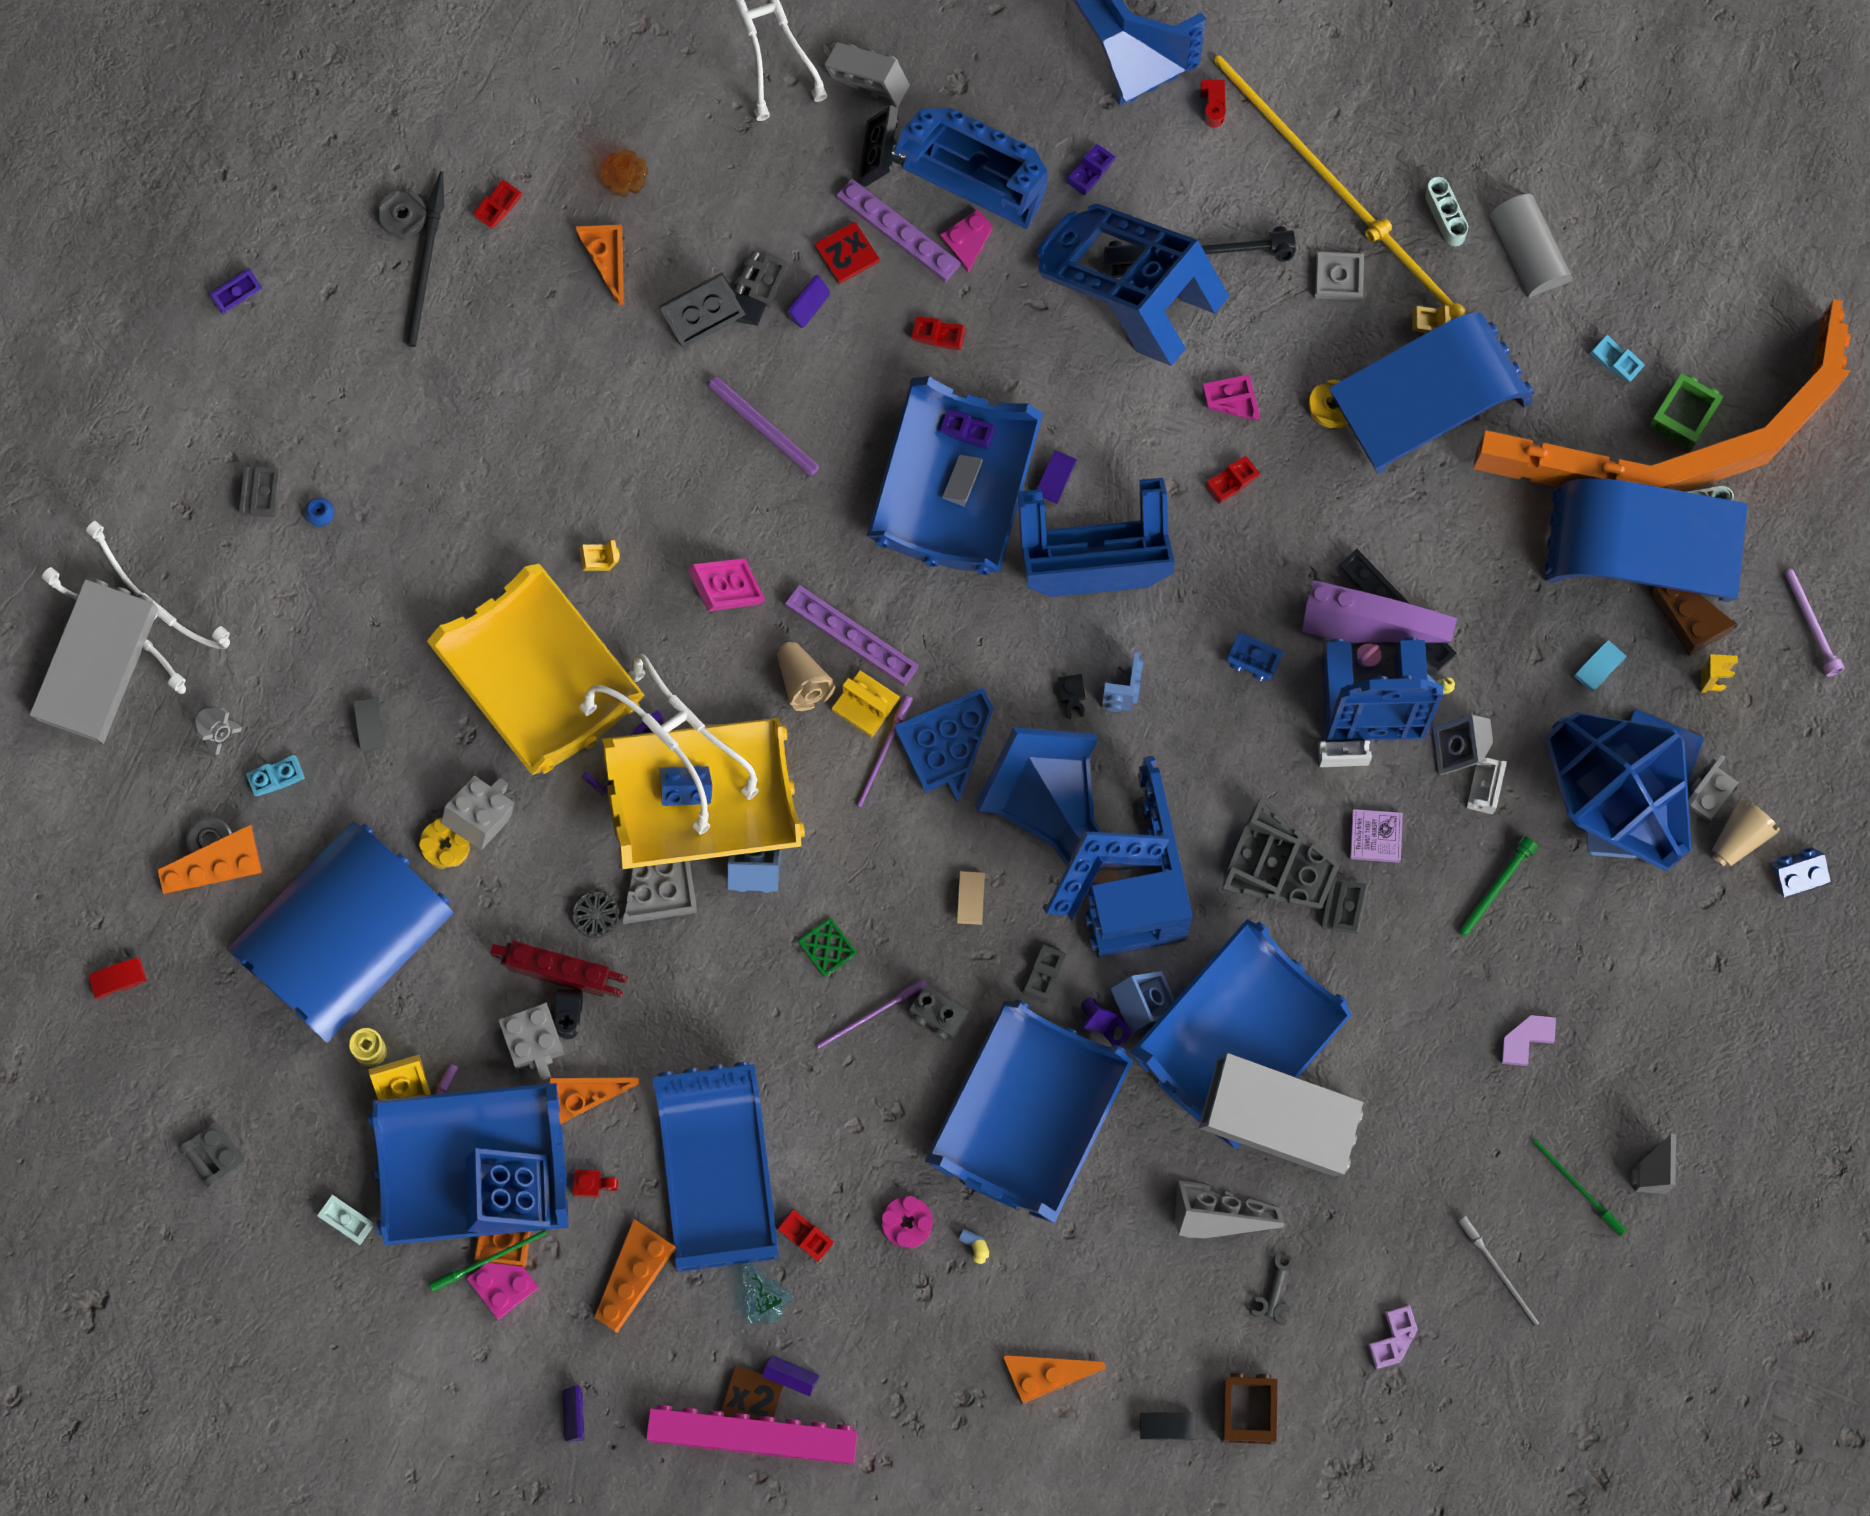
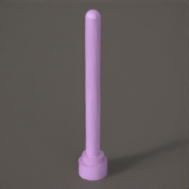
[1785,569,1845,677]

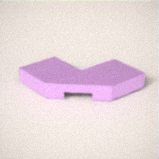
[1502,1015,1556,1066]
[1368,1305,1418,1370]

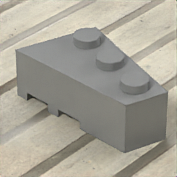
[825,42,910,108]

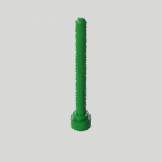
[1459,835,1538,936]

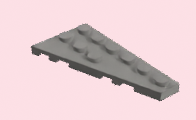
[623,861,698,924]

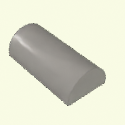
[1490,194,1573,298]

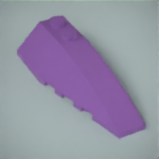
[1302,580,1457,644]

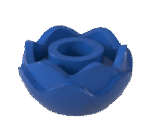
[304,497,334,527]

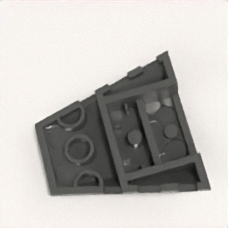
[1222,800,1340,909]

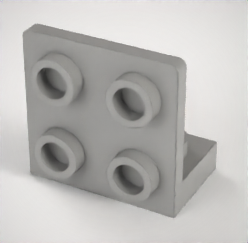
[1688,755,1739,822]

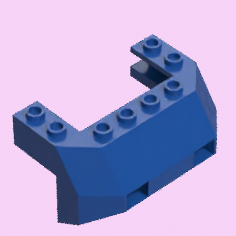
[894,108,1048,229]
[1017,478,1175,597]

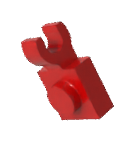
[573,1170,619,1198]

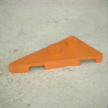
[576,225,624,305]
[550,1078,639,1124]
[1003,1355,1106,1404]

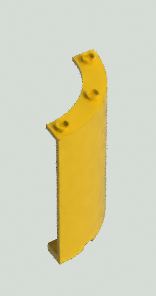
[427,563,645,775]
[602,718,805,869]

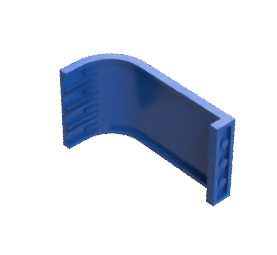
[1329,313,1534,474]
[1544,479,1748,602]
[652,1062,779,1272]

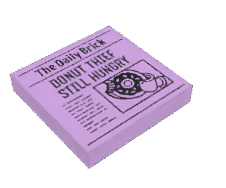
[1350,809,1403,863]

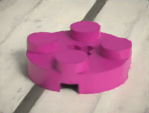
[882,1196,933,1248]

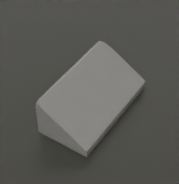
[942,455,983,507]

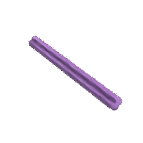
[708,377,819,476]

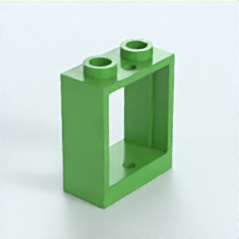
[1649,373,1723,451]

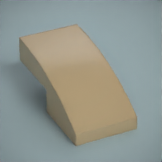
[957,871,985,925]

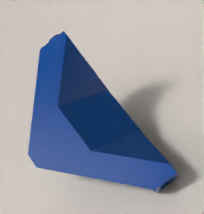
[1545,712,1692,871]

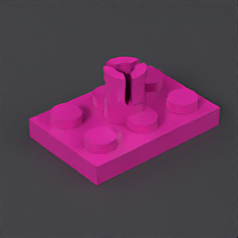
[688,558,765,612]

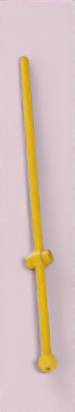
[1214,55,1465,320]

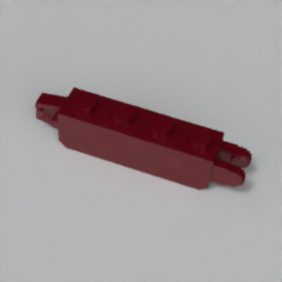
[490,940,628,998]

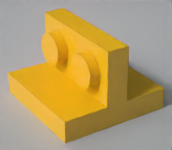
[832,670,900,738]
[369,1055,431,1100]

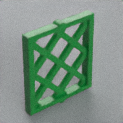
[798,918,858,978]

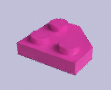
[467,1263,539,1320]

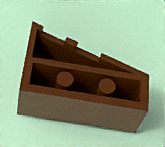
[1650,586,1736,656]

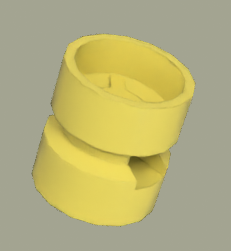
[349,1028,387,1067]

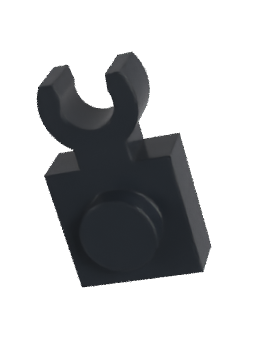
[1057,674,1086,719]

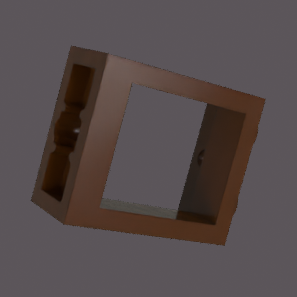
[1223,1373,1278,1445]

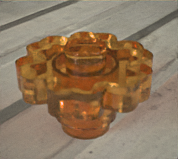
[600,149,648,197]

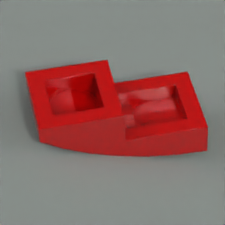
[473,179,523,229]
[911,316,966,350]
[1205,456,1260,504]
[88,957,147,999]
[776,1209,834,1262]

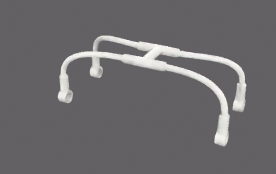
[734,0,827,121]
[42,521,230,694]
[579,653,759,835]

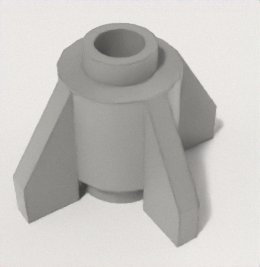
[194,708,242,755]

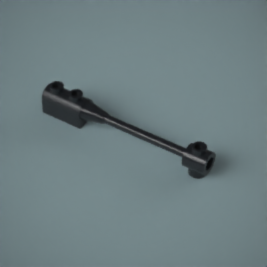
[1104,226,1296,278]

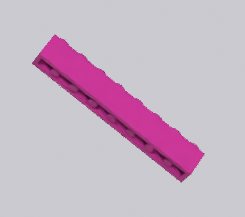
[646,1405,858,1465]

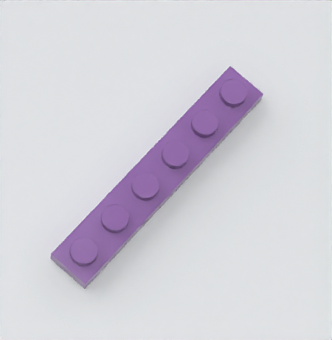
[837,179,961,283]
[785,585,919,687]

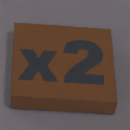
[721,1366,784,1421]

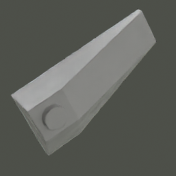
[1175,1181,1284,1239]

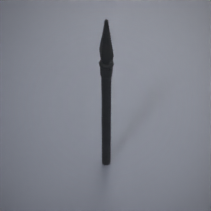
[406,171,445,347]

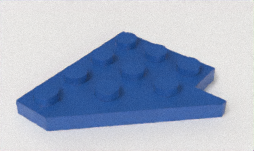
[894,688,994,802]

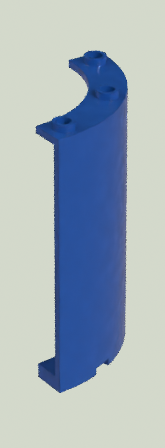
[867,376,1043,575]
[226,821,454,1043]
[1130,919,1352,1149]
[924,1000,1134,1223]
[368,1083,569,1245]

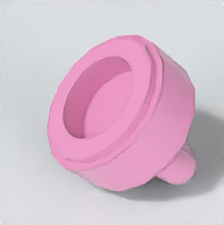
[1356,643,1381,669]

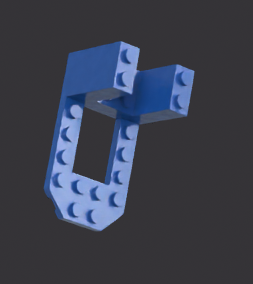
[1037,203,1230,366]
[1321,637,1443,742]
[1085,756,1193,958]

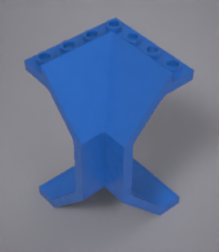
[1073,0,1206,105]
[975,728,1170,921]

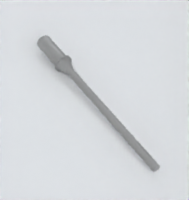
[1458,1216,1540,1326]

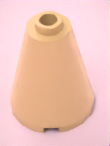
[777,642,835,711]
[1712,797,1780,867]

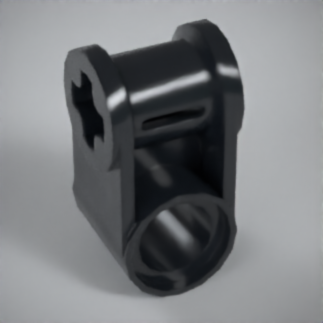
[555,989,583,1040]

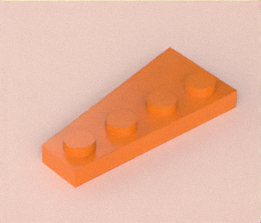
[158,824,262,894]
[595,1219,676,1333]

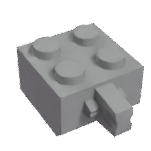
[441,776,514,850]
[499,1003,565,1081]

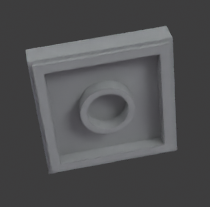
[1315,251,1364,301]

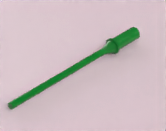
[1532,1139,1627,1237]
[429,1229,548,1292]

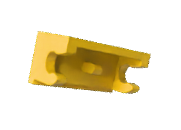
[1701,654,1738,693]

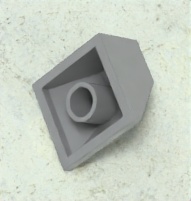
[1433,715,1493,775]
[1631,1134,1676,1194]

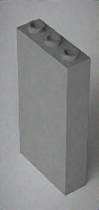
[30,579,158,744]
[1198,1053,1363,1177]

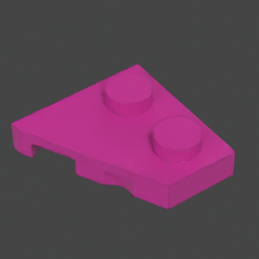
[941,209,993,272]
[1202,374,1260,421]

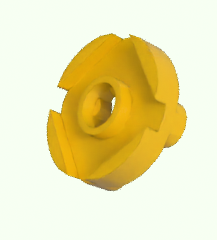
[1309,380,1347,428]
[419,818,470,869]

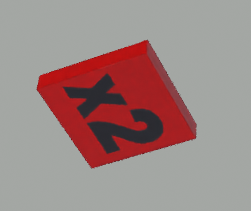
[815,222,880,284]

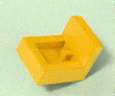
[1412,305,1451,333]
[579,540,620,571]

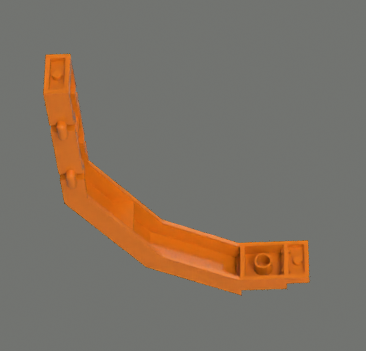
[1473,299,1851,492]

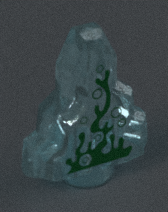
[742,1263,795,1325]

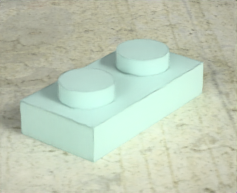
[317,1195,375,1245]

